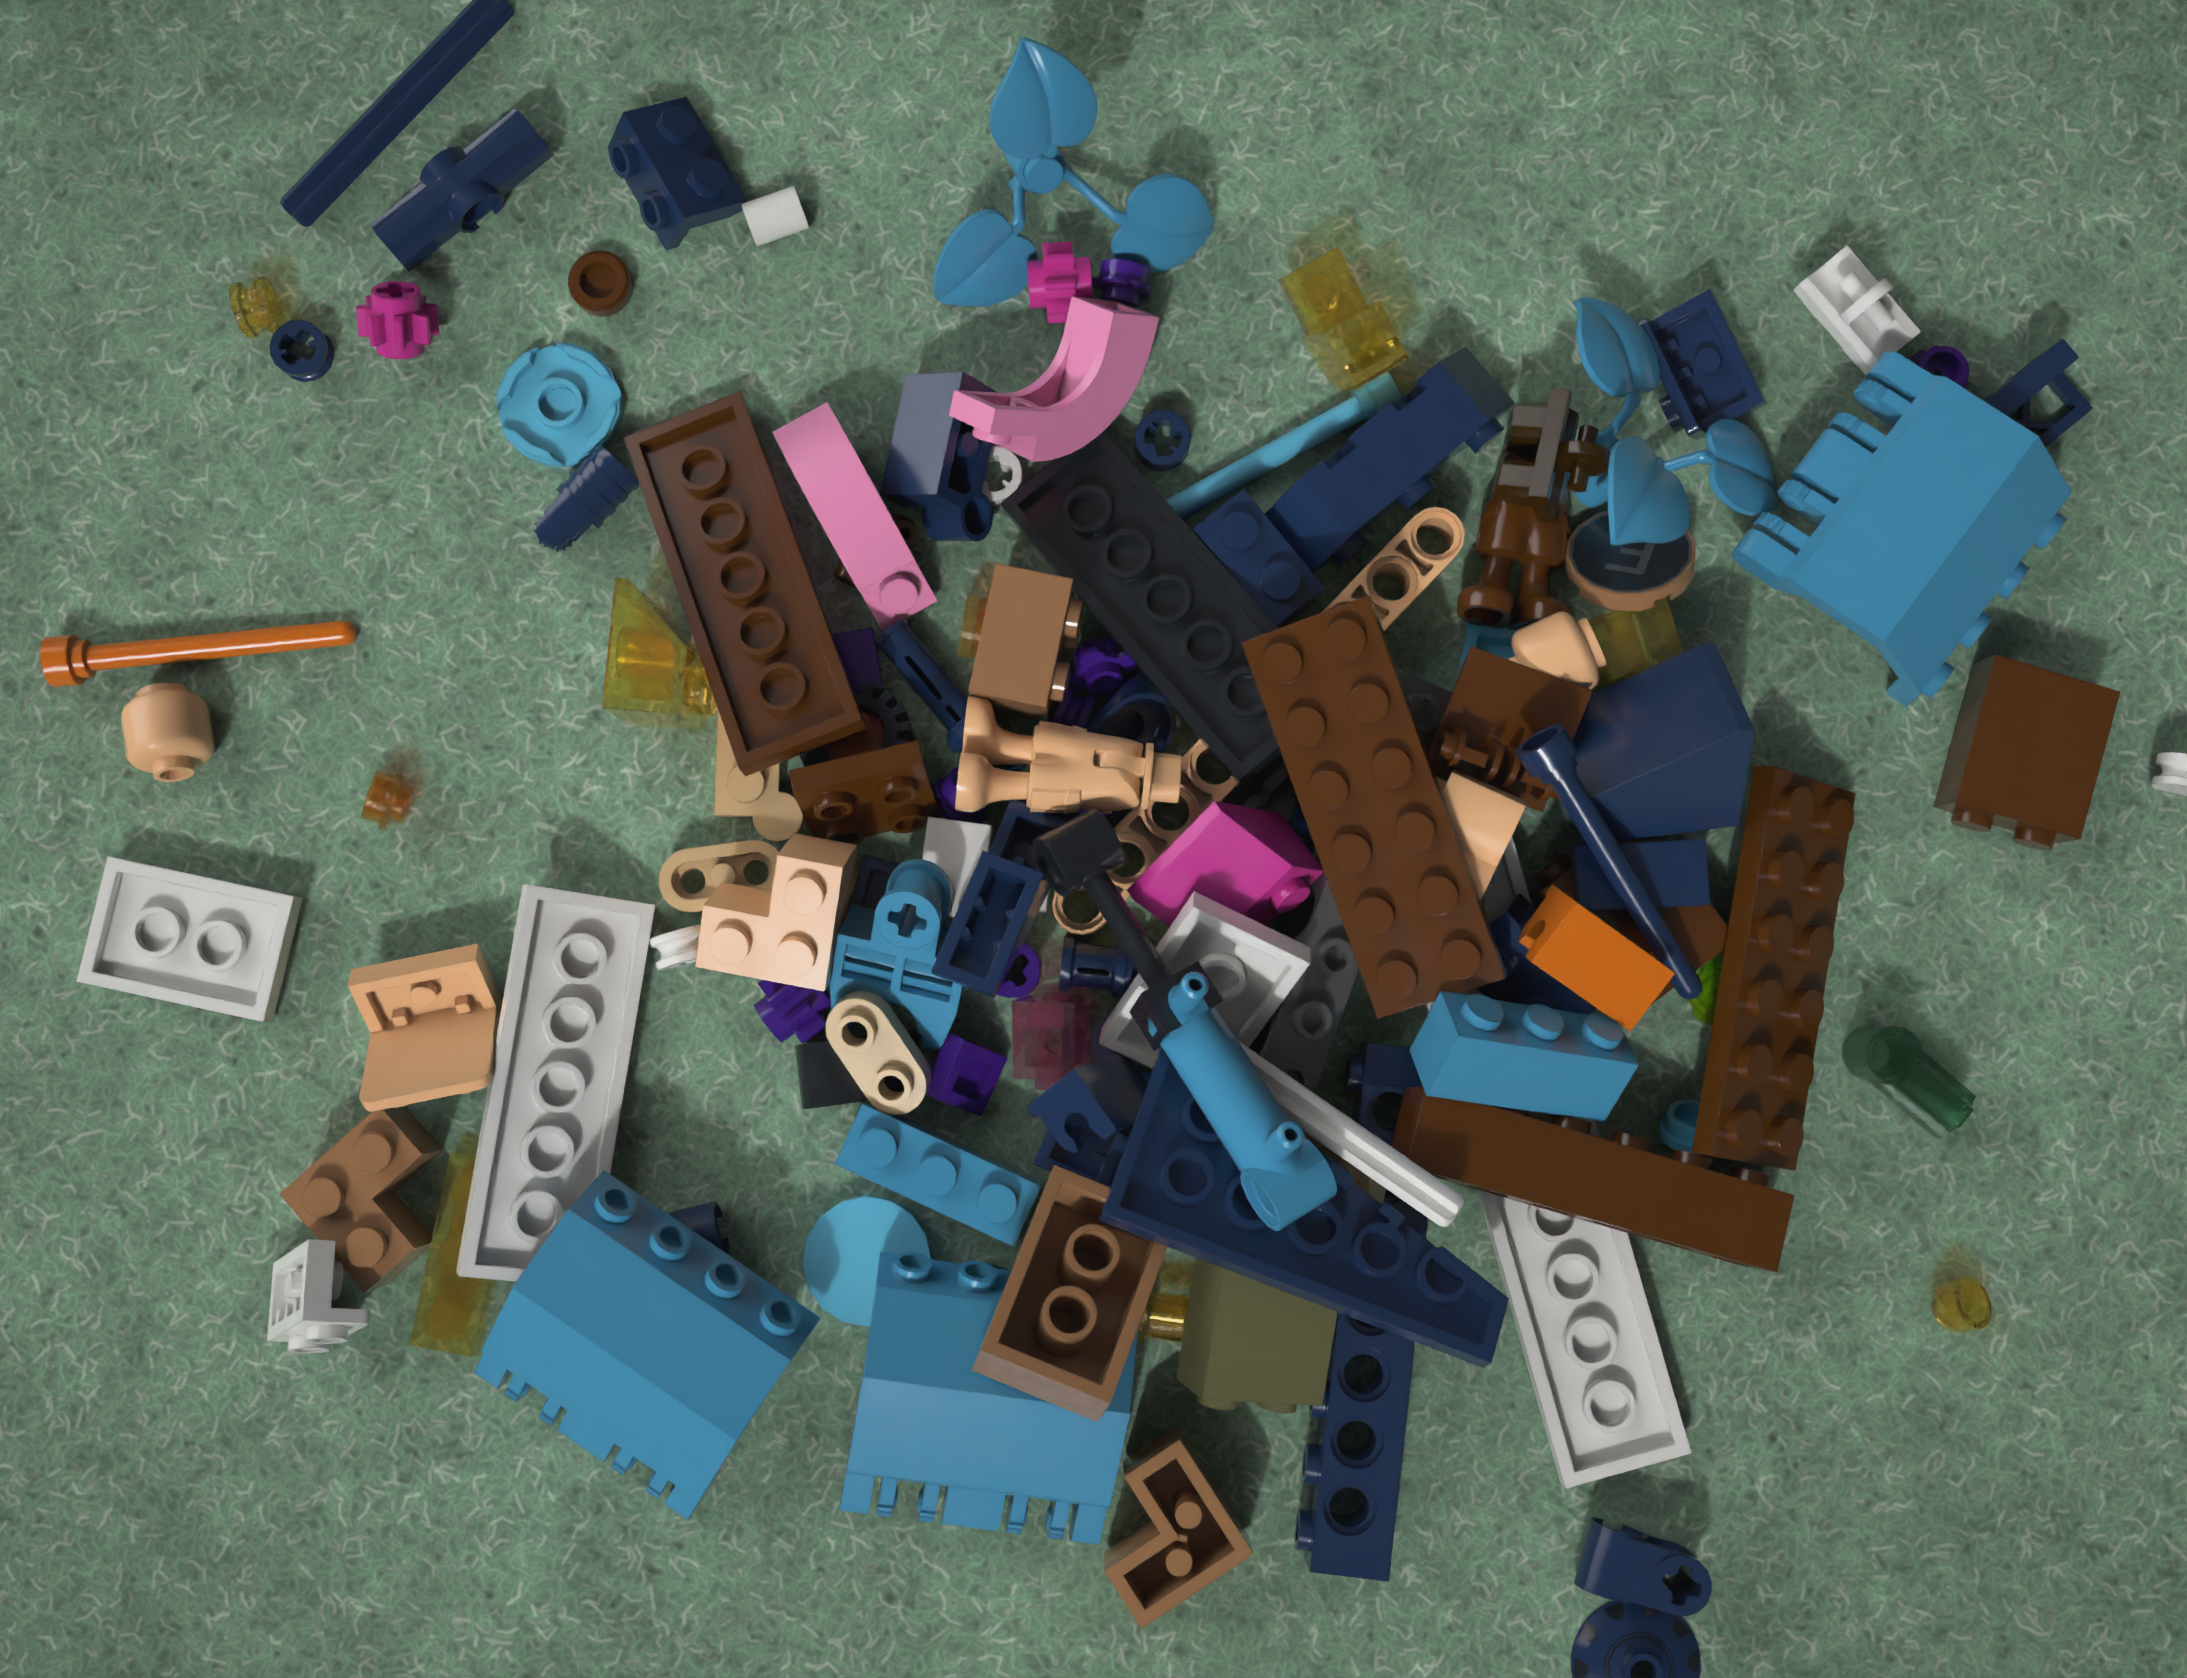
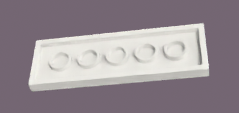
[456,884,655,1281]

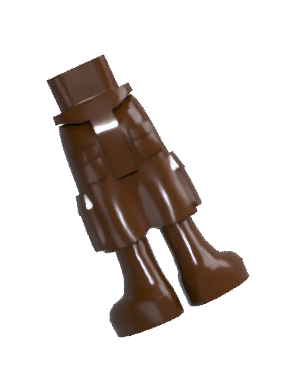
[1457,440,1575,630]

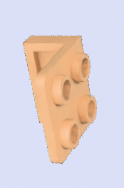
[348,943,502,1112]

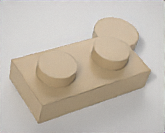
[714,711,805,843]

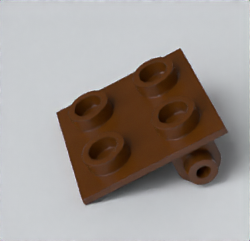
[1428,646,1593,812]

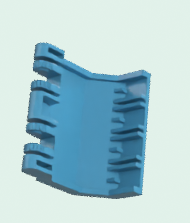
[1731,351,2072,707]
[474,1170,820,1520]
[839,1251,1138,1545]

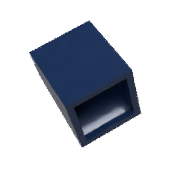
[1560,643,1755,845]

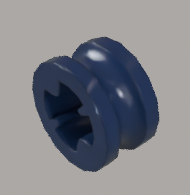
[269,320,334,382]
[1134,410,1191,472]

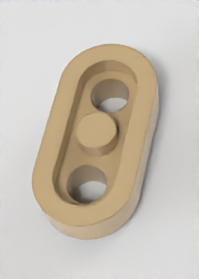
[658,840,780,913]
[826,991,931,1115]

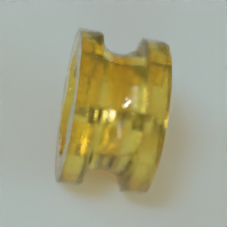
[229,276,283,339]

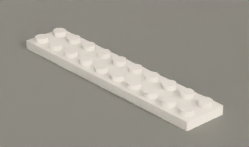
[1424,837,1691,1489]

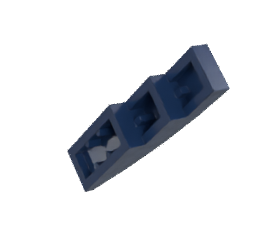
[931,769,1085,998]

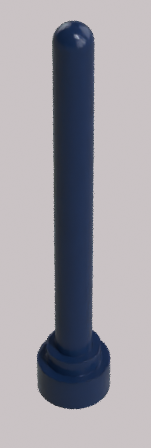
[1516,724,1703,1000]

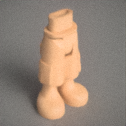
[955,696,1182,814]

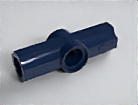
[370,108,554,272]

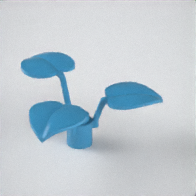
[933,37,1215,307]
[1568,297,1780,545]

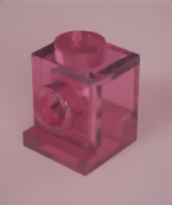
[1012,993,1093,1090]

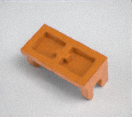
[1518,884,1675,1032]

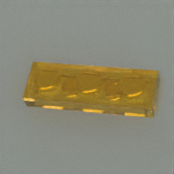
[409,1152,494,1357]

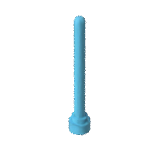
[1165,367,1402,519]

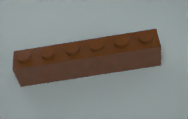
[1391,1087,1794,1273]

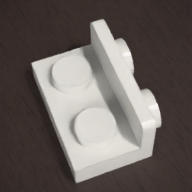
[267,1239,370,1354]

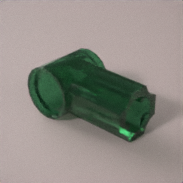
[1841,1024,1976,1139]

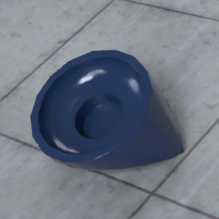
[1084,672,1176,756]

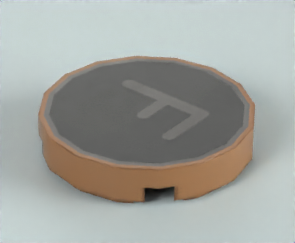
[1566,511,1696,611]

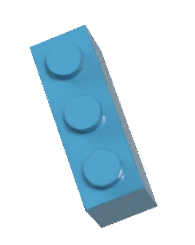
[1409,991,1639,1122]
[834,1101,1043,1247]

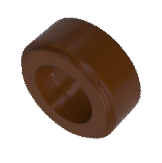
[568,251,634,317]

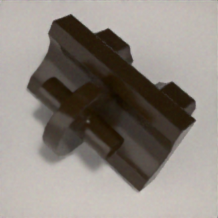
[1498,388,1611,523]

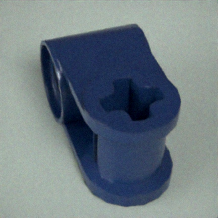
[1574,1517,1712,1616]

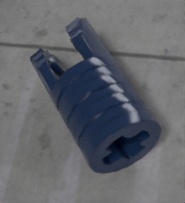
[533,444,640,552]

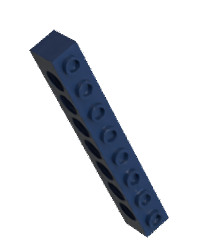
[1295,1042,1428,1582]

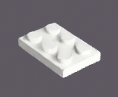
[76,856,303,1022]
[1099,891,1311,1069]

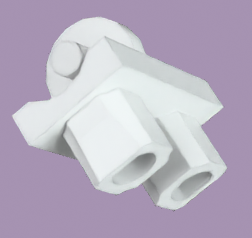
[1793,246,1921,375]

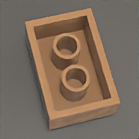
[972,1165,1167,1422]

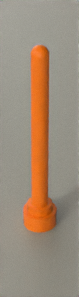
[40,620,357,687]

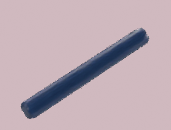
[280,0,514,227]

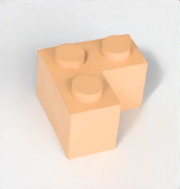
[695,833,857,991]

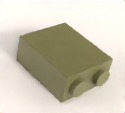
[1176,1258,1338,1413]

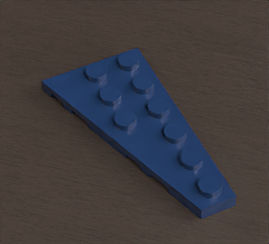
[1099,1047,1509,1368]

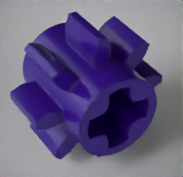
[754,980,831,1044]

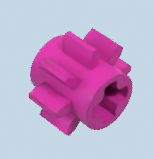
[1027,241,1093,324]
[356,281,440,359]

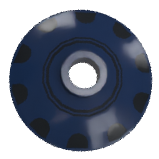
[1570,1601,1701,1678]

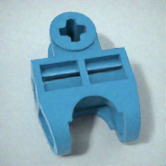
[830,859,966,1051]

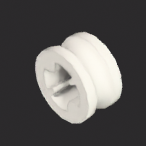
[982,446,1023,507]
[2151,752,2187,796]
[649,925,701,971]

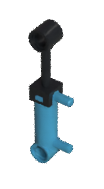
[1033,808,1337,1231]

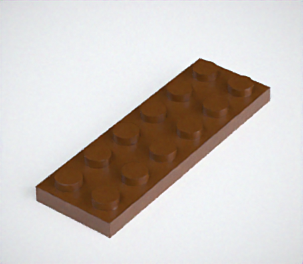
[624,391,867,776]
[1241,595,1507,1019]
[1692,766,1856,1171]

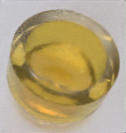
[1931,1277,1992,1333]

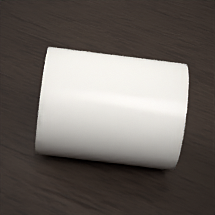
[741,186,809,247]

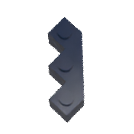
[1265,347,1516,573]

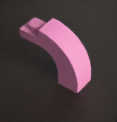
[949,296,1159,462]
[772,402,937,631]

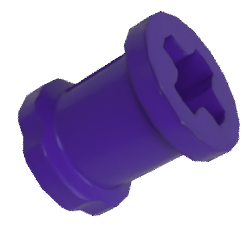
[996,943,1041,998]

